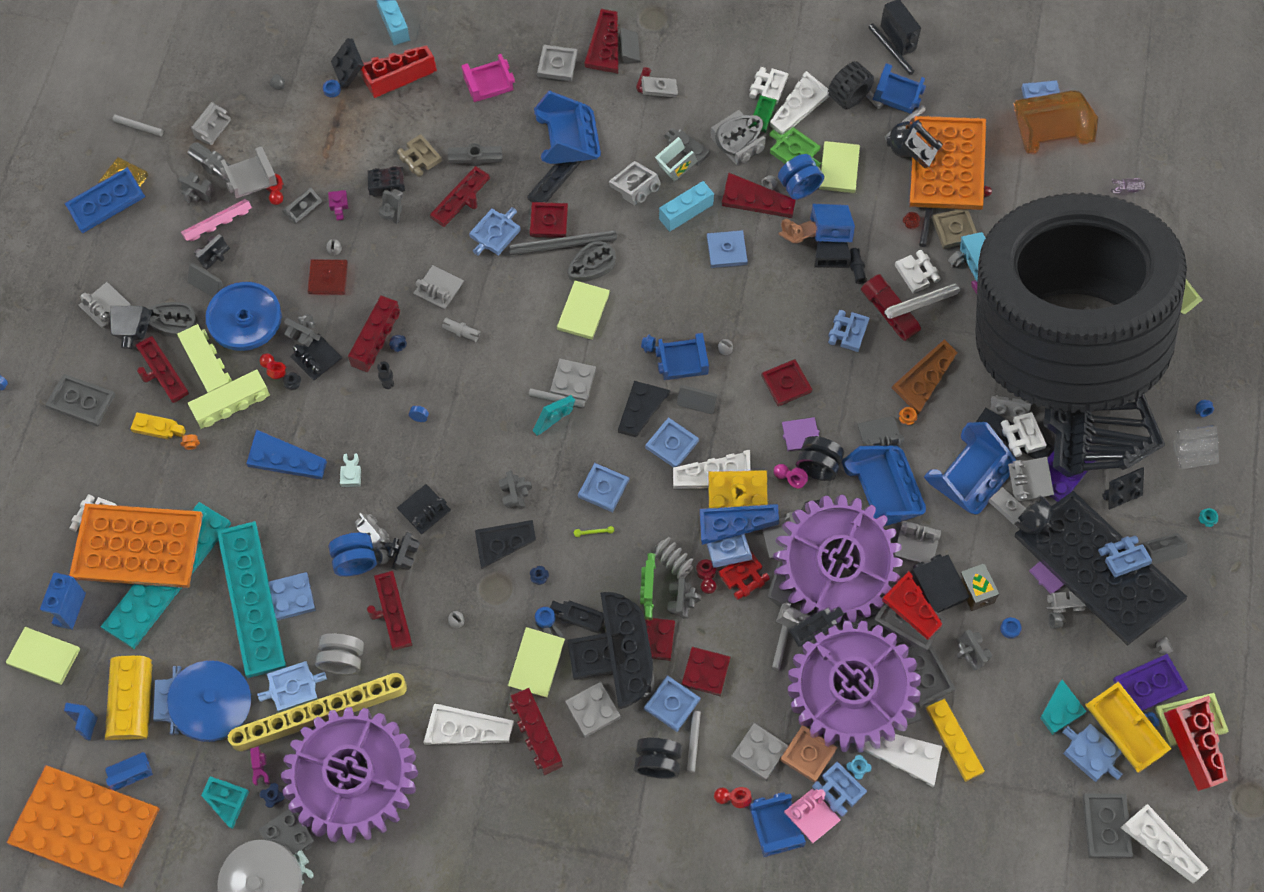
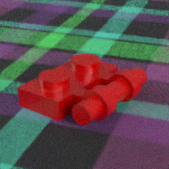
[719,551,770,600]

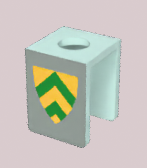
[655,137,698,182]

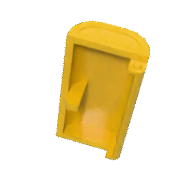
[105,656,152,740]
[1085,682,1171,773]

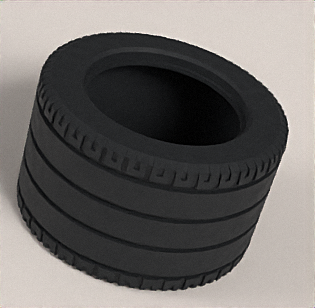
[975,192,1187,413]

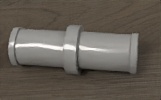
[442,317,481,342]

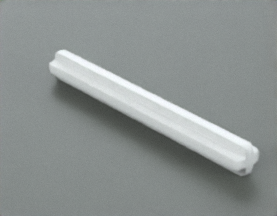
[885,284,960,318]

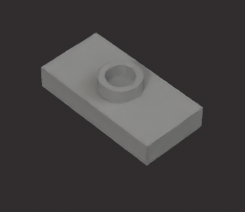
[641,76,678,97]
[988,487,1026,527]

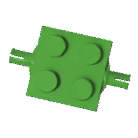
[769,127,821,167]
[640,553,656,620]

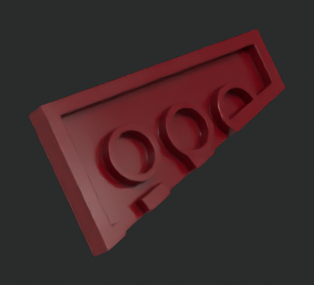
[584,9,618,74]
[722,172,796,218]

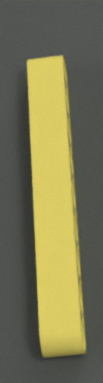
[228,673,407,751]

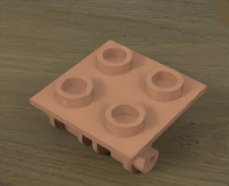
[778,219,817,243]

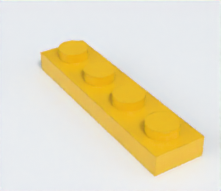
[926,699,985,782]

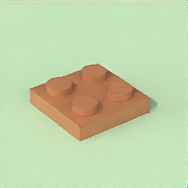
[780,725,838,783]

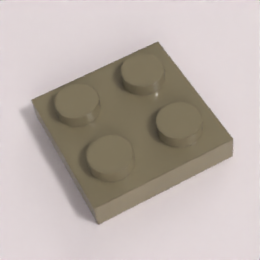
[932,209,977,249]

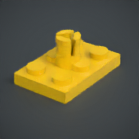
[708,470,767,508]

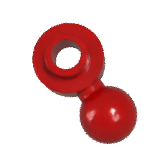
[266,174,283,205]
[259,353,286,379]
[714,787,752,808]

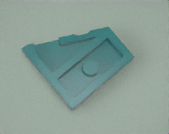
[533,395,576,436]
[1040,680,1087,735]
[201,776,249,829]

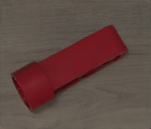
[861,274,921,341]

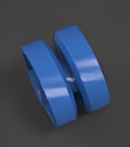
[778,154,824,200]
[328,533,377,577]

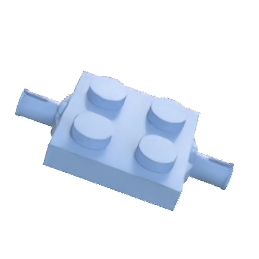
[258,661,327,713]

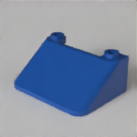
[534,91,601,164]
[924,422,1016,514]
[841,446,926,527]

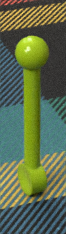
[574,526,614,537]

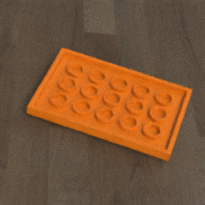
[909,116,986,210]
[69,503,203,588]
[7,765,160,888]

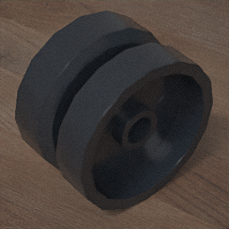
[795,436,844,481]
[634,737,683,779]

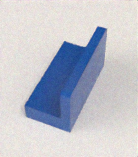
[64,703,97,741]
[105,752,153,791]

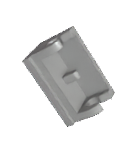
[191,102,231,145]
[776,602,810,628]

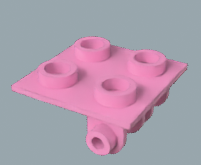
[784,789,841,843]

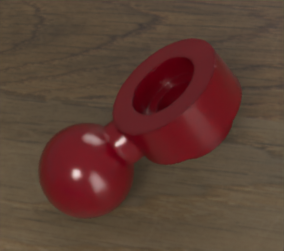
[696,559,717,594]

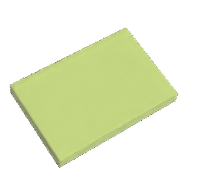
[819,141,860,193]
[557,281,610,340]
[6,627,80,685]
[508,627,565,697]
[1155,693,1229,747]

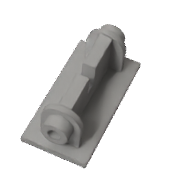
[990,395,1031,417]
[355,513,392,550]
[1047,592,1086,613]

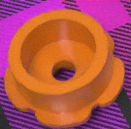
[899,407,917,425]
[180,435,200,450]

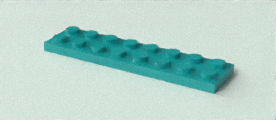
[101,502,231,649]
[217,521,287,678]

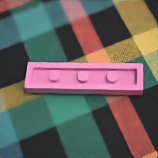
[181,199,252,241]

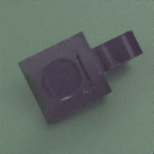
[1111,178,1145,194]

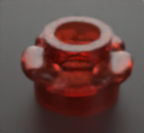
[903,212,921,229]

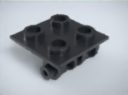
[368,166,405,197]
[290,333,343,381]
[1102,467,1144,510]
[397,484,451,535]

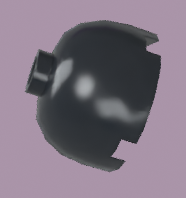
[887,121,913,158]
[1014,495,1053,534]

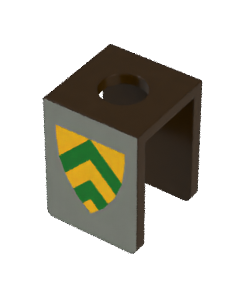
[961,564,999,611]

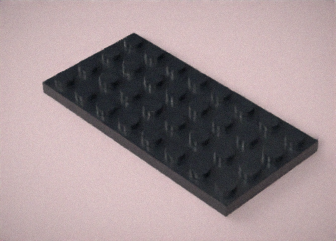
[1014,491,1187,646]

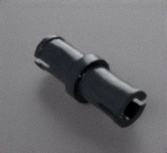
[849,248,867,284]
[377,361,394,389]

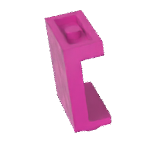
[461,54,515,102]

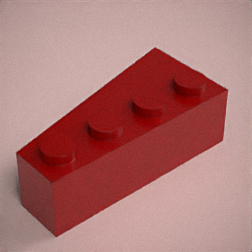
[360,45,437,98]
[1164,695,1228,791]

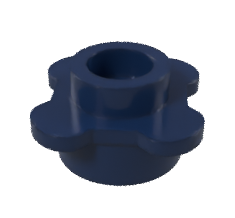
[260,783,285,808]

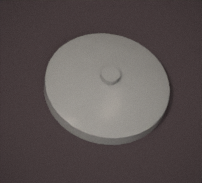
[218,840,302,892]

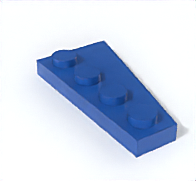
[246,430,327,480]
[700,504,779,545]

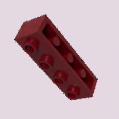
[348,295,400,373]
[509,688,563,775]

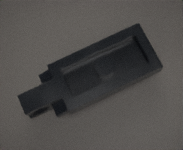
[550,600,604,634]
[788,606,844,647]

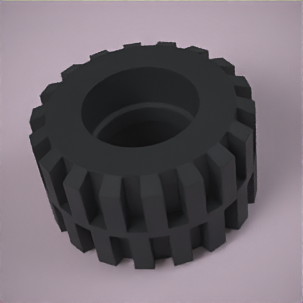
[828,61,874,110]

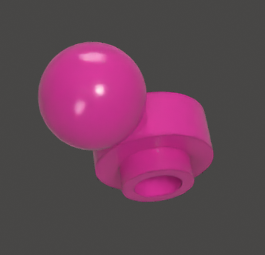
[774,464,808,488]

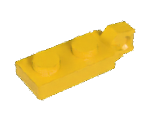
[130,412,186,440]

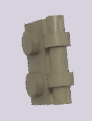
[397,134,442,177]

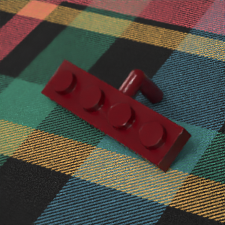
[430,166,490,227]
[136,336,189,403]
[367,571,412,651]

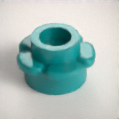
[1199,508,1218,527]

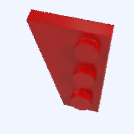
[882,571,942,640]

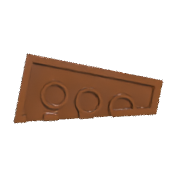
[892,339,958,414]

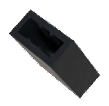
[880,0,921,56]
[910,554,970,613]

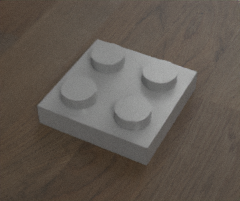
[537,45,578,82]
[550,359,596,403]
[565,682,621,737]
[731,723,788,781]

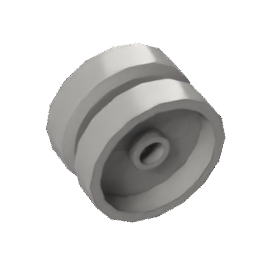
[315,633,364,675]

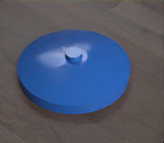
[206,282,282,351]
[167,661,251,742]

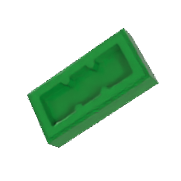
[749,95,777,133]

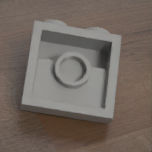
[608,161,661,205]

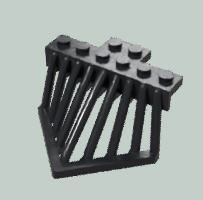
[1044,394,1165,478]

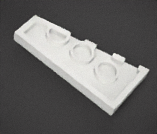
[770,71,830,135]
[673,450,751,489]
[424,704,514,745]
[864,734,942,787]
[1121,804,1209,883]

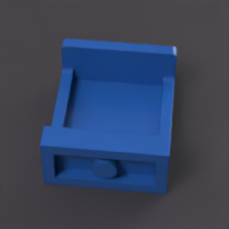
[872,63,926,114]
[810,204,855,242]
[655,333,709,380]
[40,573,86,630]
[750,792,806,857]

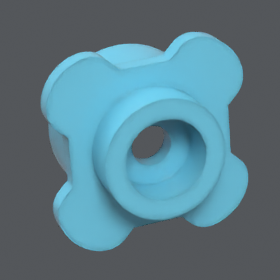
[846,755,871,780]

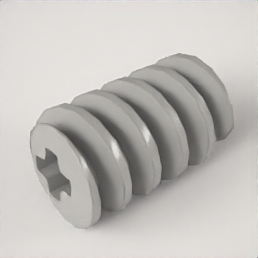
[651,537,693,580]

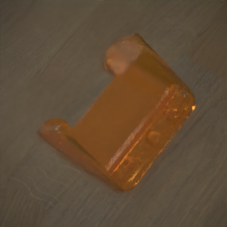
[1014,90,1098,154]

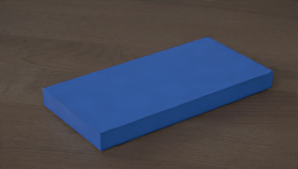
[65,167,145,233]

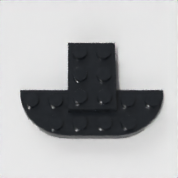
[567,592,653,709]

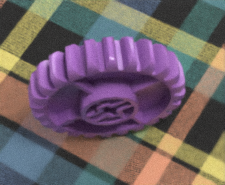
[773,495,903,624]
[788,620,921,753]
[281,707,418,843]

